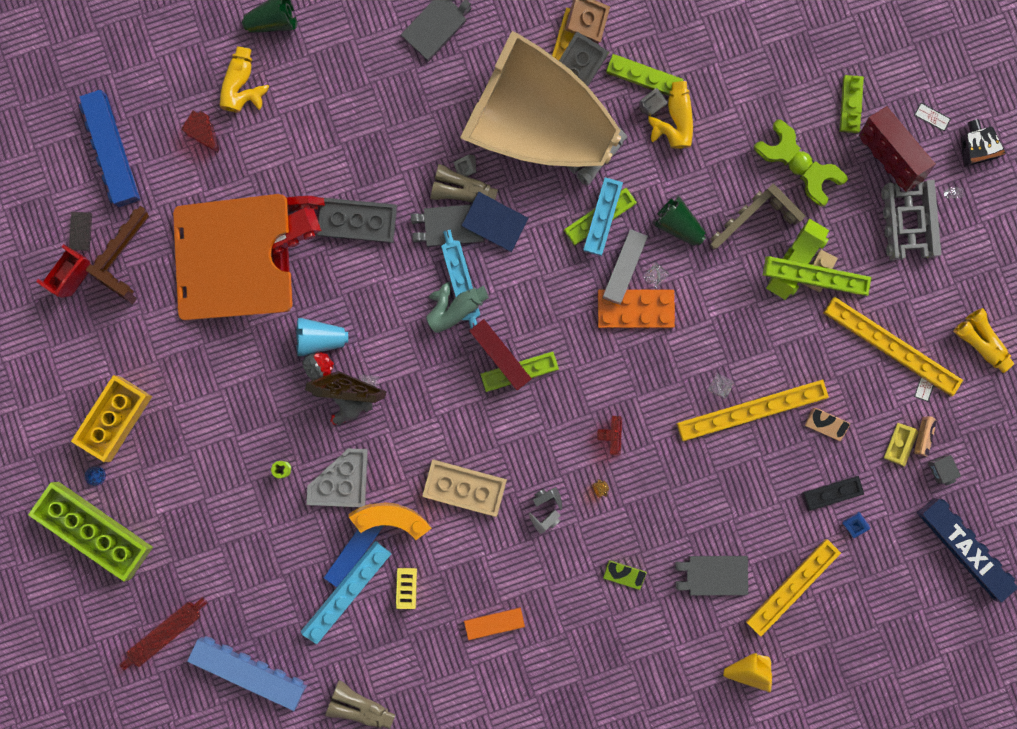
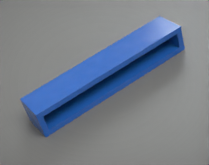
[79,89,140,207]

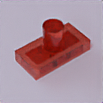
[597,416,623,455]

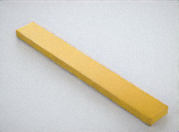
[823,297,963,396]
[676,380,829,442]

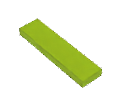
[564,188,637,246]
[481,352,559,392]

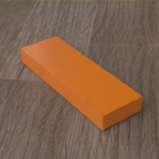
[464,607,525,640]

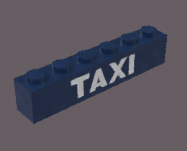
[916,498,1017,603]

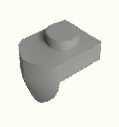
[529,509,561,534]

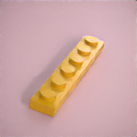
[746,539,841,636]

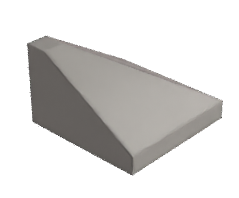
[454,155,476,177]

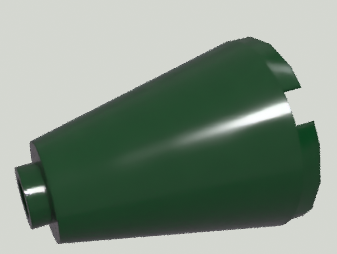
[242,0,297,33]
[652,195,706,246]

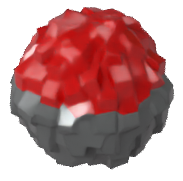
[302,352,334,380]

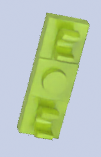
[839,75,864,133]

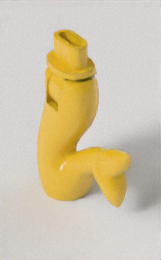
[220,46,269,113]
[648,81,693,149]

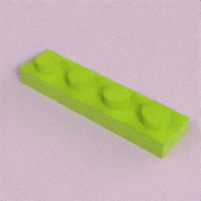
[606,54,684,96]

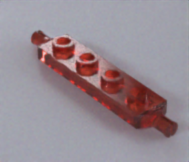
[119,597,208,671]

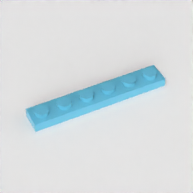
[301,541,391,644]

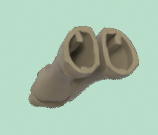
[430,164,498,203]
[325,680,395,729]

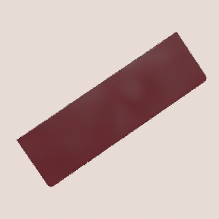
[469,319,532,391]

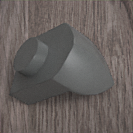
[639,88,668,116]
[532,487,562,511]

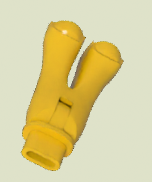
[953,308,1014,373]

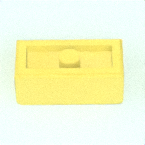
[884,423,918,467]

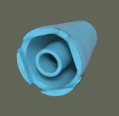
[296,318,348,356]

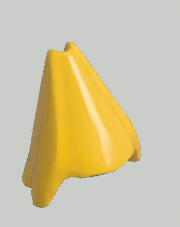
[723,653,772,693]

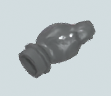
[330,399,373,425]

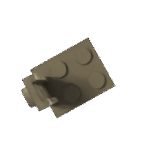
[709,183,806,249]

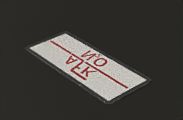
[914,103,951,131]
[914,377,934,402]

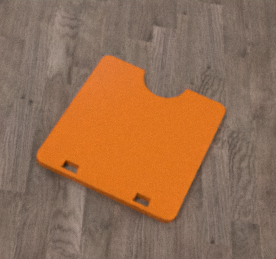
[173,194,292,320]

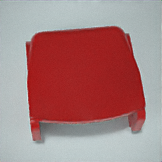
[36,244,91,298]

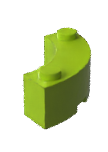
[766,218,829,300]

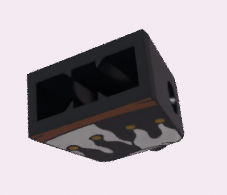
[960,119,1006,167]

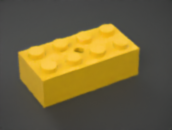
[71,375,153,462]

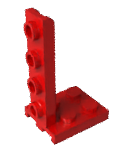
[271,196,325,272]

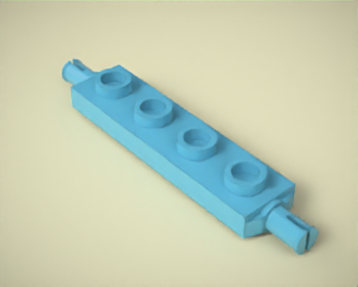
[441,230,480,329]

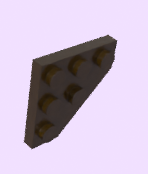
[305,371,387,403]

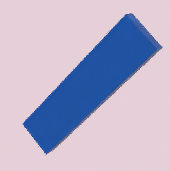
[324,525,384,587]

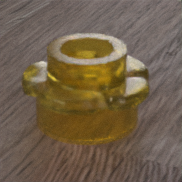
[592,479,609,498]

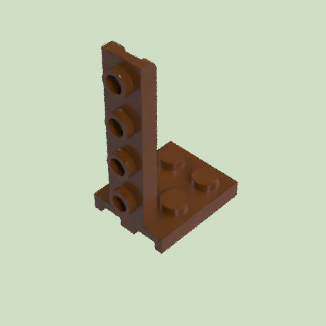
[86,205,149,305]

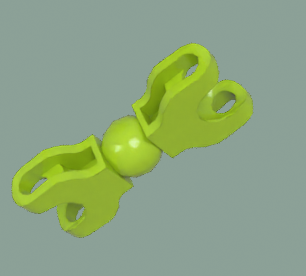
[754,119,848,207]

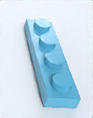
[583,177,623,256]

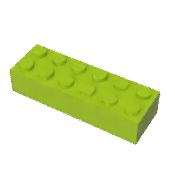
[28,482,153,582]

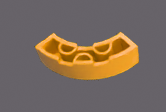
[348,502,432,540]

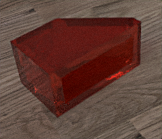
[181,110,220,153]

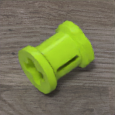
[271,461,291,478]

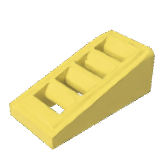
[396,568,417,609]

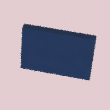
[461,192,529,252]

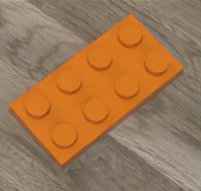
[598,290,675,328]

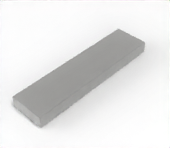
[603,229,648,305]

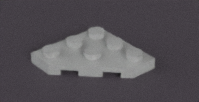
[307,448,368,507]

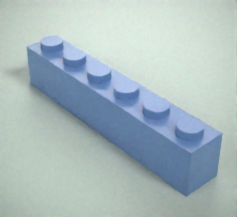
[187,636,307,711]

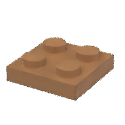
[565,0,610,44]

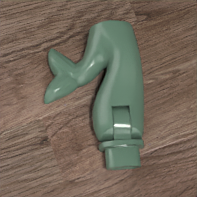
[427,281,489,333]

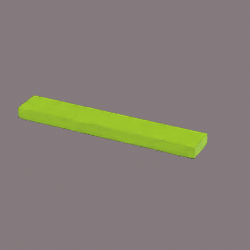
[762,256,871,296]

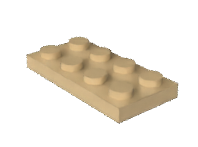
[422,459,507,517]

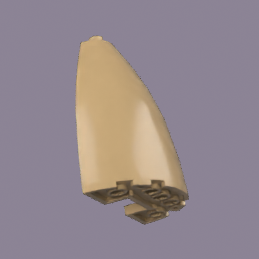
[460,31,621,167]

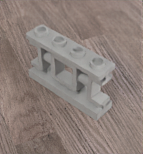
[881,180,941,261]

